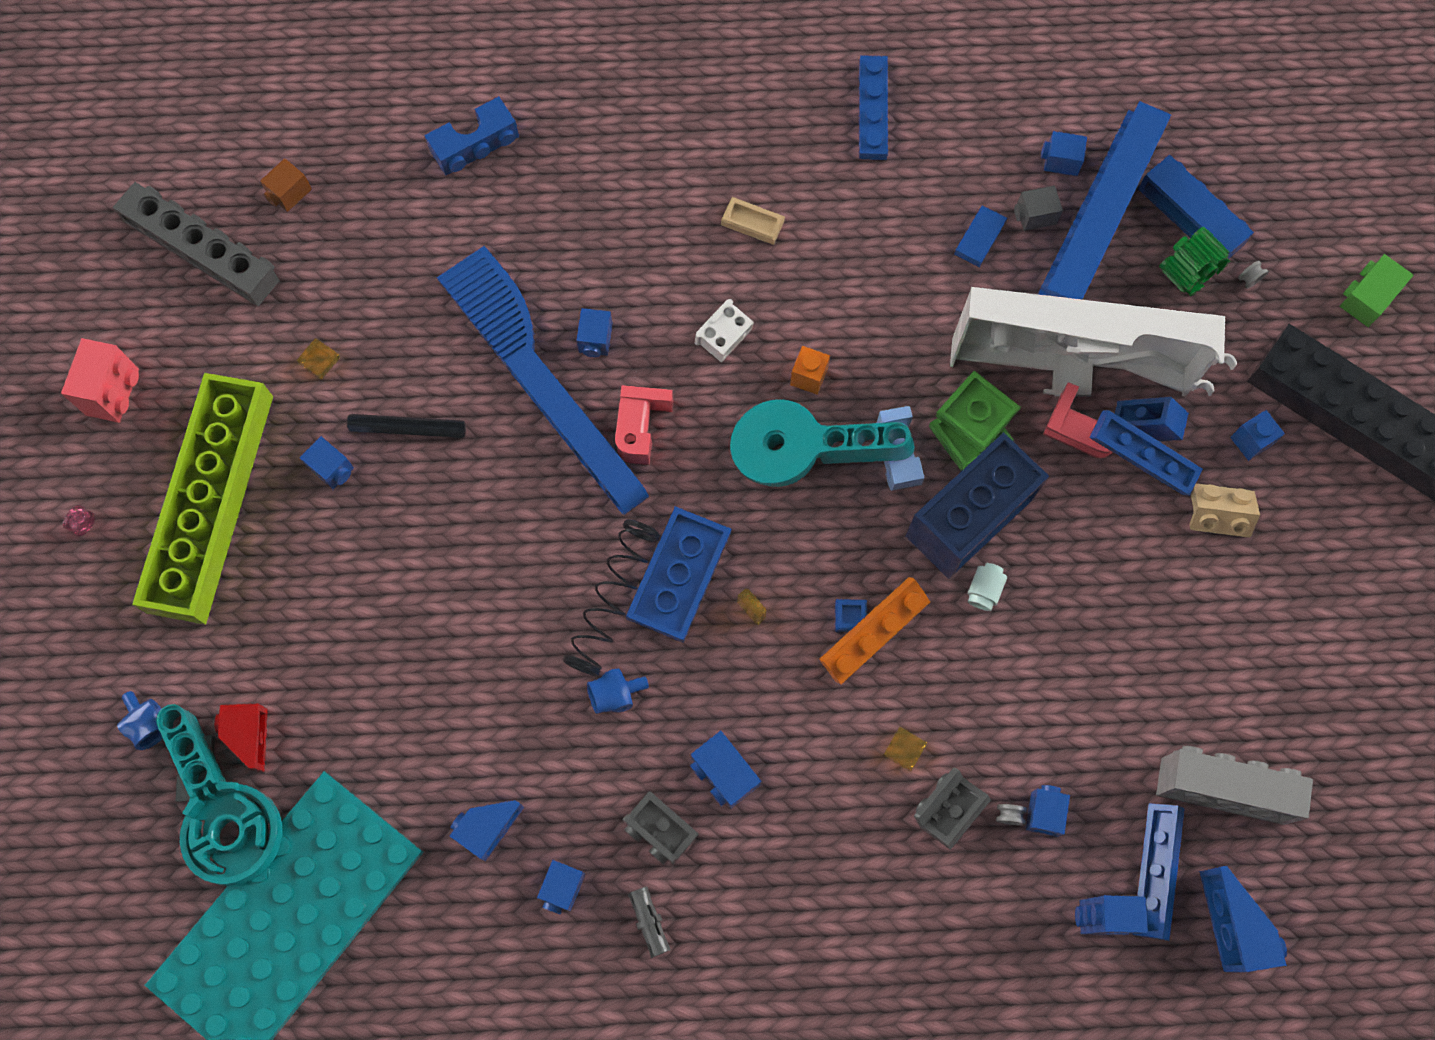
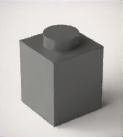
[1014,185,1063,231]

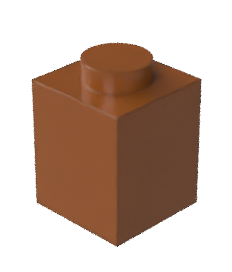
[260,158,312,212]

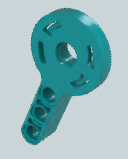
[156,704,283,886]

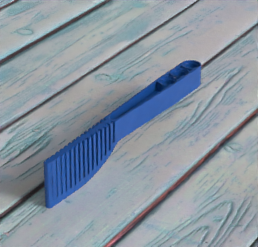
[437,246,649,515]

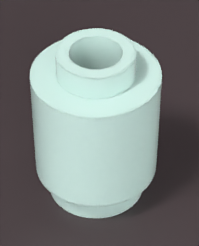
[967,563,1007,611]

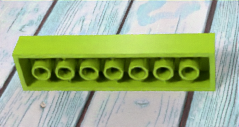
[132,373,273,625]

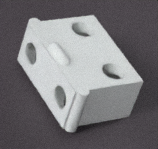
[695,299,754,363]

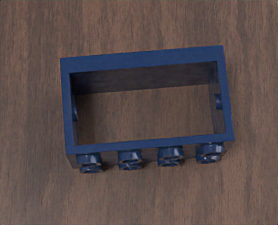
[905,432,1049,579]

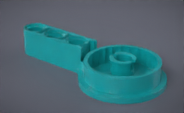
[730,400,915,487]

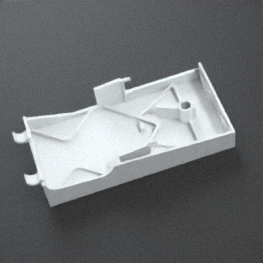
[950,287,1237,397]

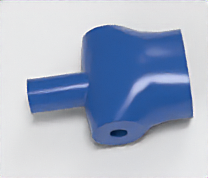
[587,669,649,714]
[117,691,163,750]

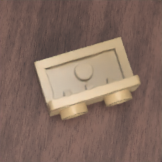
[1189,484,1260,537]

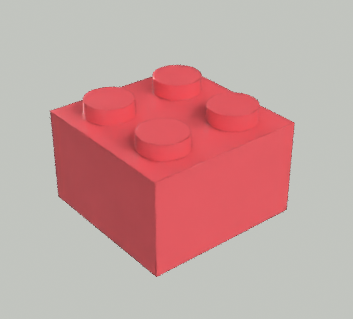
[61,338,139,423]

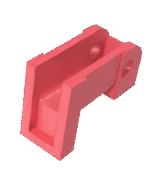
[1043,382,1113,459]
[615,385,673,465]

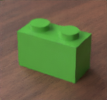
[1339,254,1413,327]

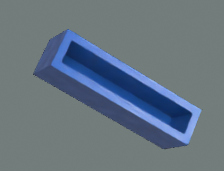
[1138,155,1254,259]

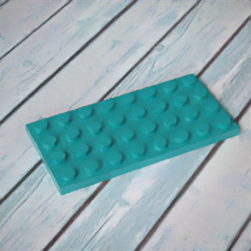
[144,771,424,1040]

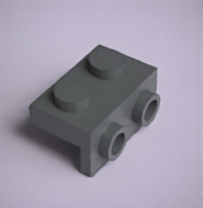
[914,767,991,850]
[623,791,699,865]

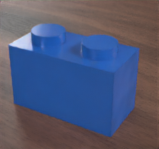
[690,730,761,809]

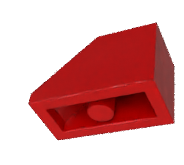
[214,703,268,773]

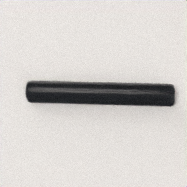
[347,414,466,438]

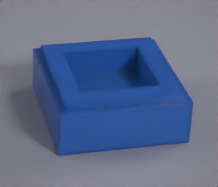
[835,599,867,632]

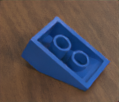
[1199,866,1287,972]

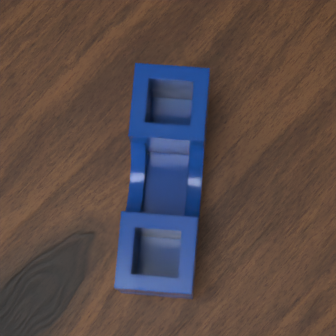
[424,96,519,176]
[1075,895,1148,935]

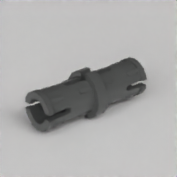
[628,886,671,958]

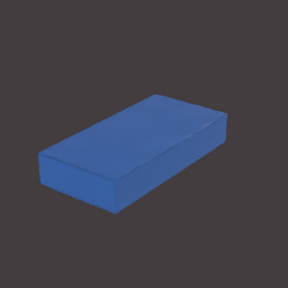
[954,205,1007,268]

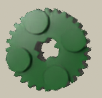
[1159,226,1231,296]

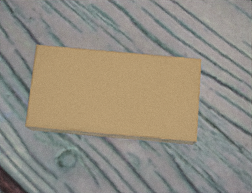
[721,197,785,245]

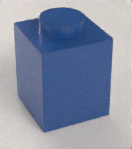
[1041,131,1087,176]
[576,308,613,358]
[1230,410,1285,461]
[300,436,354,489]
[1026,785,1070,837]
[537,860,586,915]

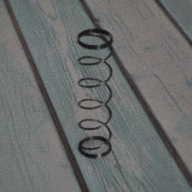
[562,519,660,676]

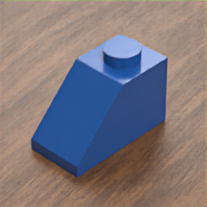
[1115,397,1189,441]
[450,800,524,861]

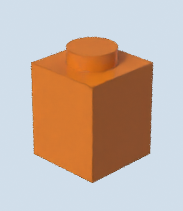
[790,346,830,395]

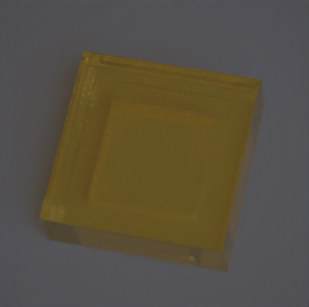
[297,338,340,380]
[737,588,767,625]
[883,726,927,772]

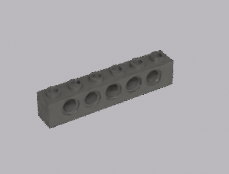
[112,182,280,307]

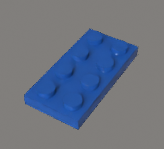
[626,506,732,643]

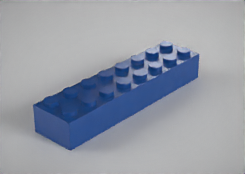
[1038,101,1171,300]

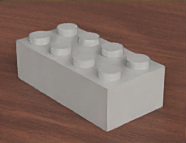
[1156,746,1313,825]

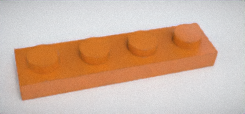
[819,577,930,684]

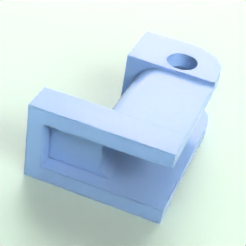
[877,406,924,491]

